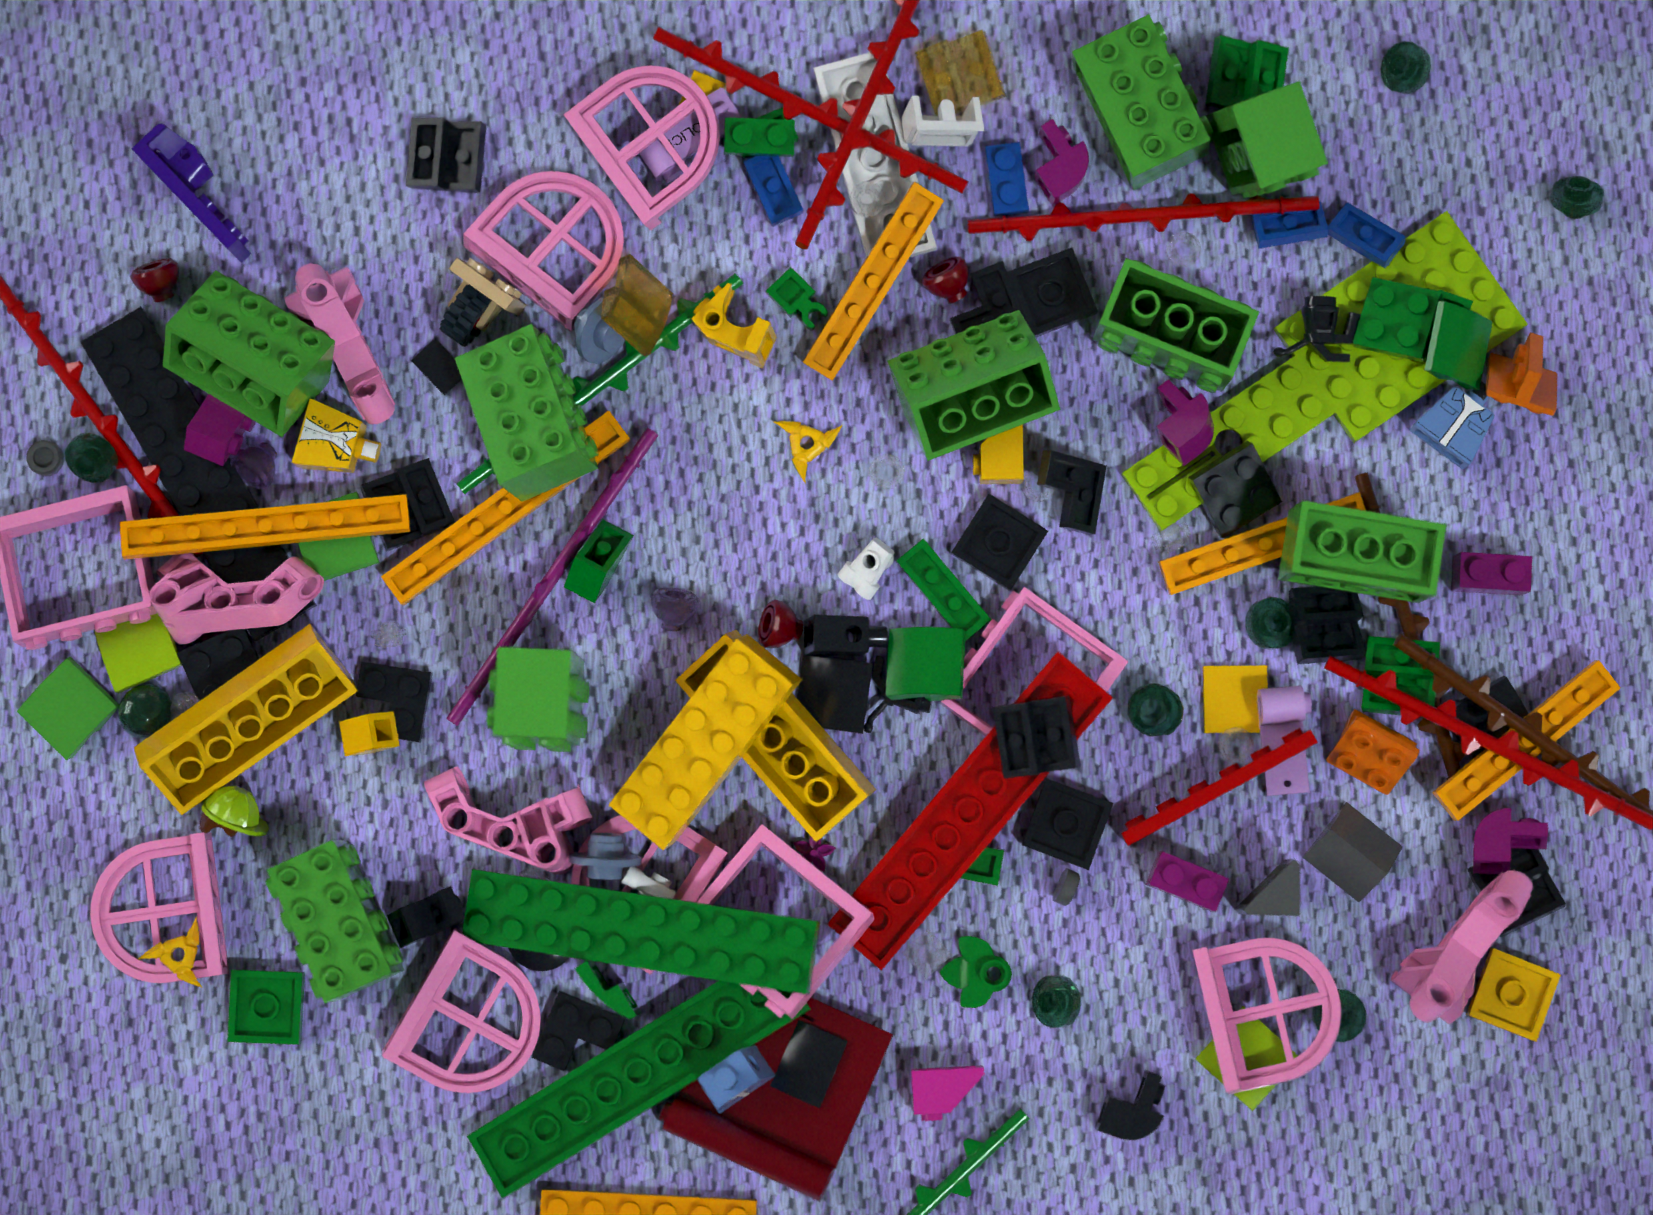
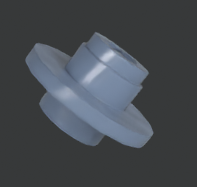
[574,296,630,364]
[569,833,641,880]

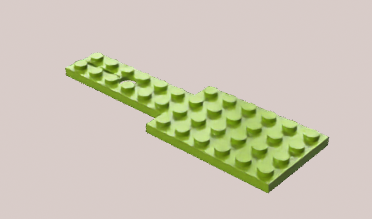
[1121,211,1528,532]

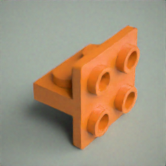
[1486,332,1557,416]
[1326,709,1420,795]

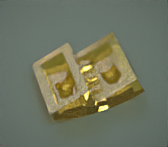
[915,30,1006,116]
[601,254,673,357]

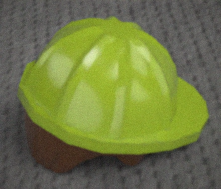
[199,785,269,837]

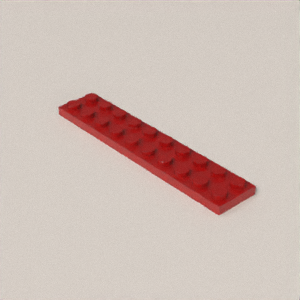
[827,651,1113,971]

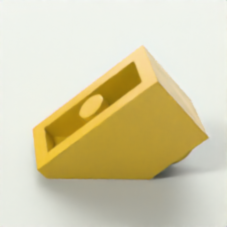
[973,424,1024,484]

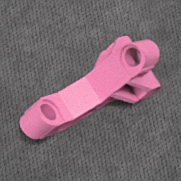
[284,263,395,425]
[149,553,324,645]
[424,766,593,875]
[1391,870,1533,1024]

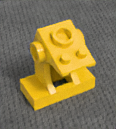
[691,283,777,369]

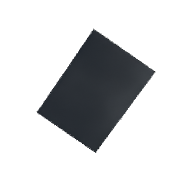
[411,338,462,395]

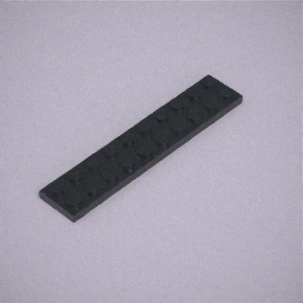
[80,307,317,641]

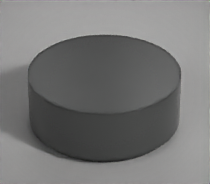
[26,440,64,476]
[1053,868,1080,906]

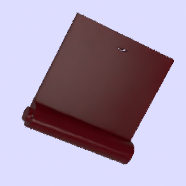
[659,997,894,1202]

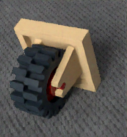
[439,258,527,347]

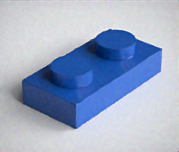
[985,142,1029,217]
[743,156,804,227]
[1251,200,1329,249]
[1328,202,1406,268]

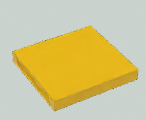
[1203,665,1268,733]

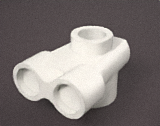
[837,538,894,600]
[619,866,676,899]

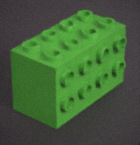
[1072,14,1213,190]
[1092,258,1260,393]
[163,270,335,437]
[887,310,1060,461]
[455,324,599,502]
[487,647,589,752]
[266,839,404,1003]

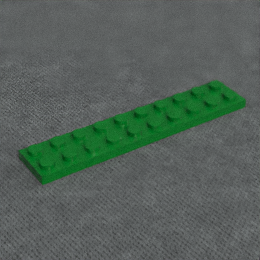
[462,869,820,994]
[467,981,811,1199]

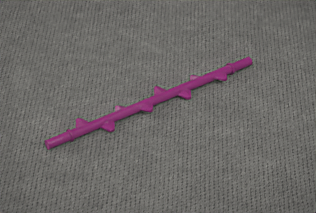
[446,428,659,726]

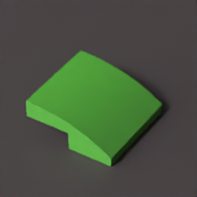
[298,491,380,581]
[17,657,120,760]

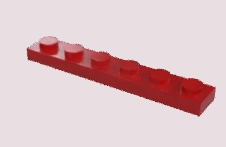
[1121,728,1318,846]

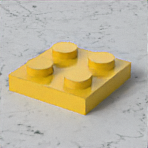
[1466,948,1561,1042]

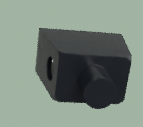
[804,615,888,656]

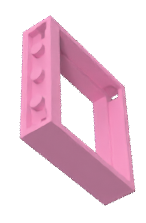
[0,485,157,650]
[940,587,1129,736]
[696,824,875,1019]

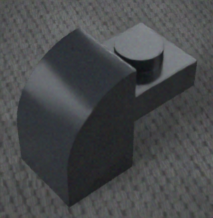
[386,886,465,948]
[1095,1070,1165,1140]

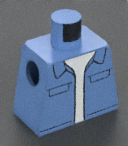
[1409,381,1495,470]
[698,1045,776,1114]

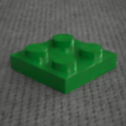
[1353,277,1443,362]
[227,969,305,1045]

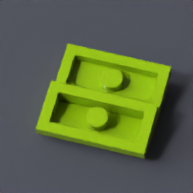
[94,613,182,693]
[1195,1006,1298,1112]

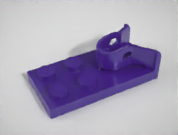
[131,123,251,263]

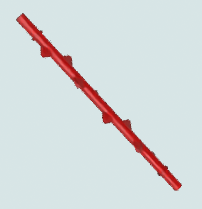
[795,0,920,249]
[653,27,969,194]
[968,193,1319,241]
[0,275,203,558]
[1324,656,1653,830]

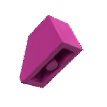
[911,1065,984,1121]

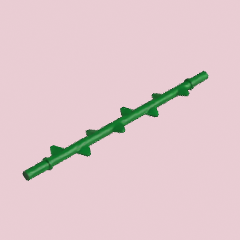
[456,273,743,494]
[907,1108,1030,1215]

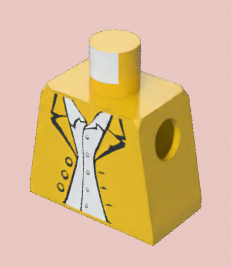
[291,399,381,473]

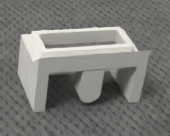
[901,95,985,146]

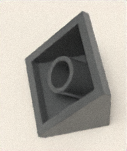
[1302,802,1403,902]
[1234,859,1300,916]

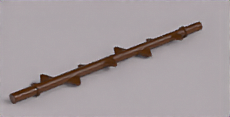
[1354,472,1474,812]
[1393,633,1653,830]

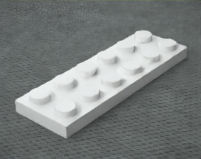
[814,52,937,258]

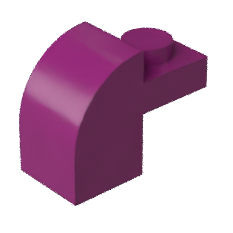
[1034,119,1089,206]
[1157,379,1214,466]
[1473,808,1548,874]

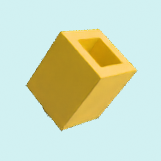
[339,711,400,756]

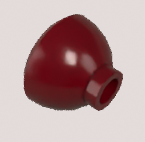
[921,257,968,303]
[130,258,179,302]
[758,599,803,648]

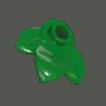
[940,936,1012,1008]

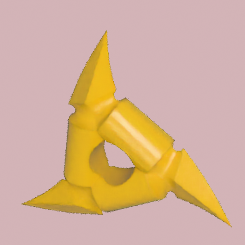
[773,421,843,484]
[137,917,203,988]

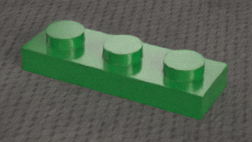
[896,538,991,642]

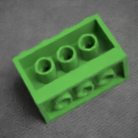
[1205,81,1328,199]
[1278,500,1447,603]

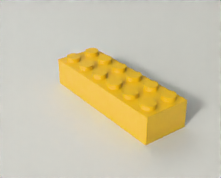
[134,624,358,815]
[675,630,877,842]
[608,634,803,850]

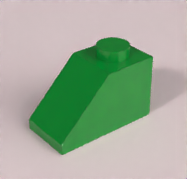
[564,520,634,603]

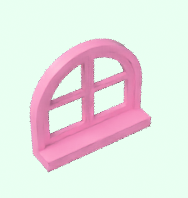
[563,66,720,230]
[463,171,624,331]
[571,815,729,974]
[90,832,229,983]
[382,927,541,1093]
[1192,938,1342,1095]

